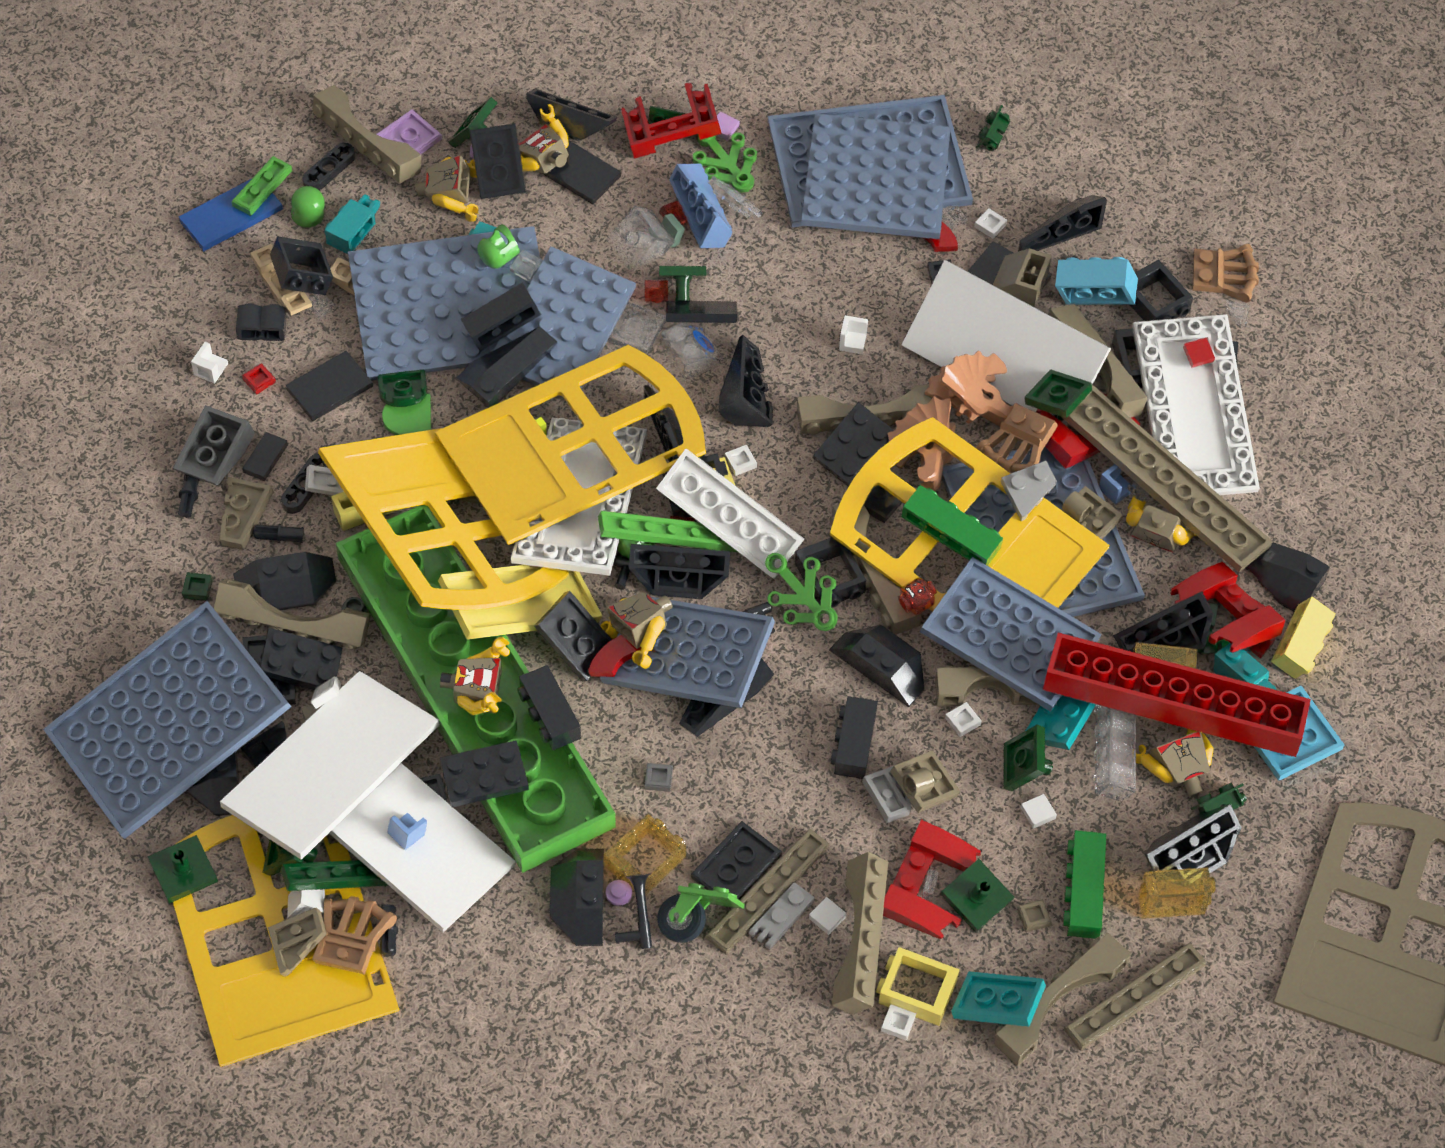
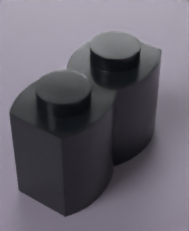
[236,303,287,341]

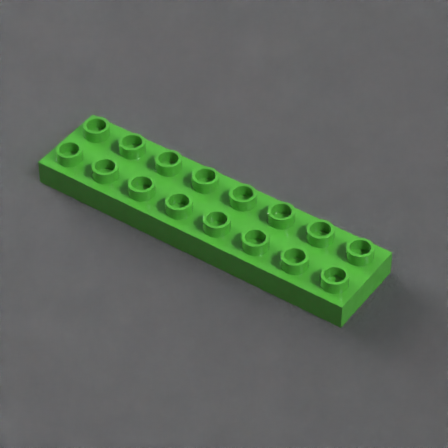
[336,505,616,873]

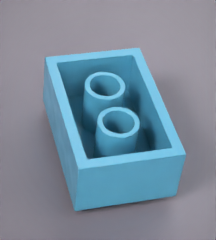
[1055,257,1138,305]

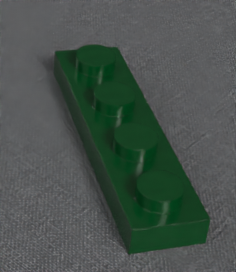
[281,860,388,891]

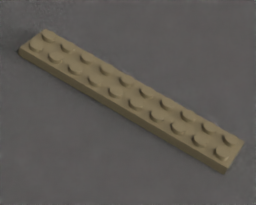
[1062,385,1273,572]

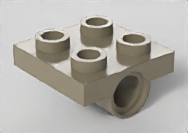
[1061,486,1123,539]
[890,750,961,813]

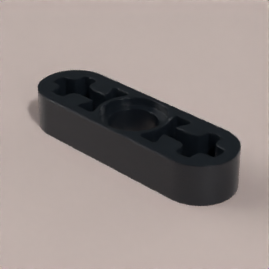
[302,142,355,191]
[281,454,328,514]

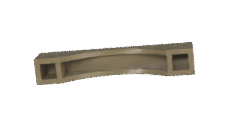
[312,85,421,184]
[1049,304,1148,418]
[797,384,933,435]
[830,504,922,635]
[214,578,371,649]
[832,852,888,1014]
[994,933,1132,1066]

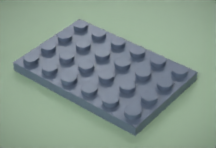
[494,246,636,398]
[920,557,1102,712]
[600,594,775,708]

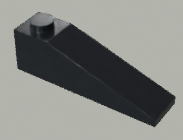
[1018,195,1107,252]
[456,326,557,408]
[718,335,773,427]
[644,385,705,462]
[1245,542,1330,612]
[679,658,774,737]

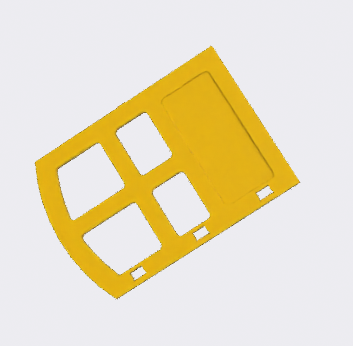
[435,345,706,545]
[830,417,1110,612]
[318,428,569,610]
[173,815,399,1067]

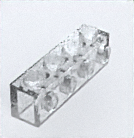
[1093,704,1136,801]

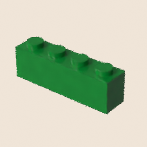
[901,485,1003,566]
[1063,830,1106,939]

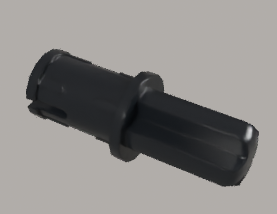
[178,474,200,518]
[254,523,304,543]
[380,904,399,957]

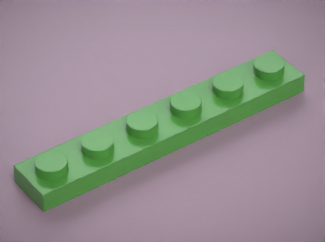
[598,511,739,553]

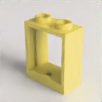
[876,947,960,1026]

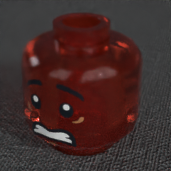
[898,578,937,615]

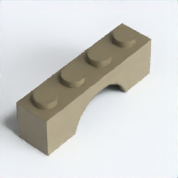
[935,665,1037,707]

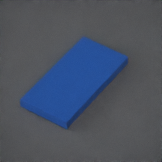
[179,178,283,252]

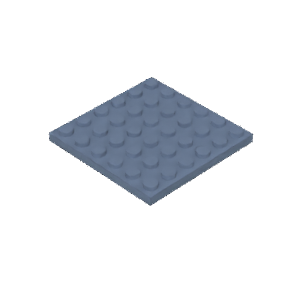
[801,113,951,239]

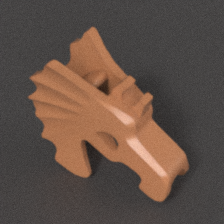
[924,351,1019,426]
[888,396,956,491]

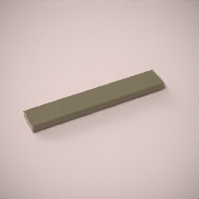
[706,828,830,954]
[1064,942,1207,1051]

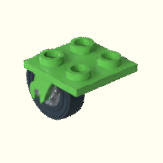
[657,883,745,943]

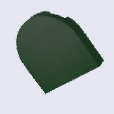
[377,369,427,407]

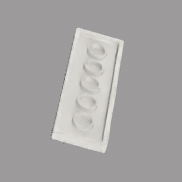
[656,449,804,579]

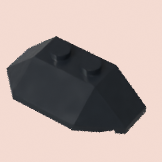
[526,88,617,141]
[629,544,731,599]
[233,552,336,610]
[1113,591,1214,662]
[829,625,925,707]
[186,751,240,816]
[1144,804,1242,888]
[549,849,604,946]

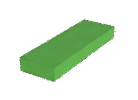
[231,156,292,216]

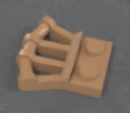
[1192,244,1259,303]
[977,404,1058,474]
[313,896,397,975]

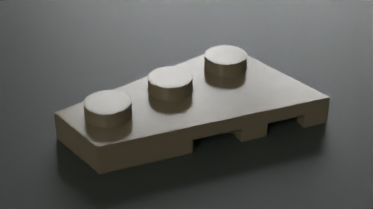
[219,477,274,550]

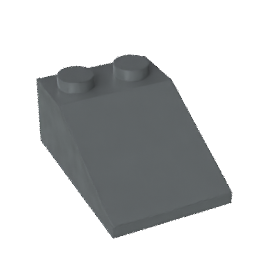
[173,405,255,486]

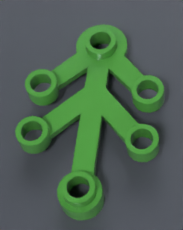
[693,133,757,193]
[765,553,838,631]

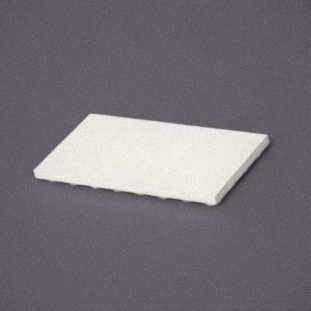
[902,260,1111,428]
[1132,314,1260,495]
[511,417,647,576]
[220,671,439,859]
[329,763,516,932]

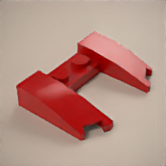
[621,83,722,159]
[1036,391,1141,469]
[1170,561,1285,653]
[883,820,981,940]

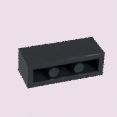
[461,283,541,351]
[517,665,581,750]
[830,696,878,779]

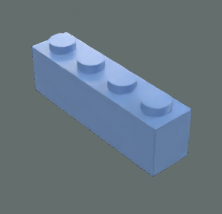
[669,164,732,248]

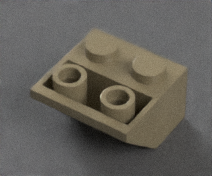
[993,248,1052,307]

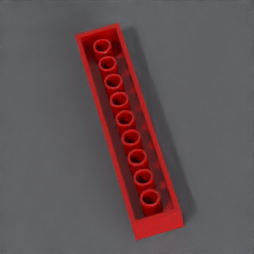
[1043,632,1311,757]

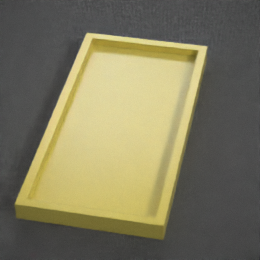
[438,565,602,639]

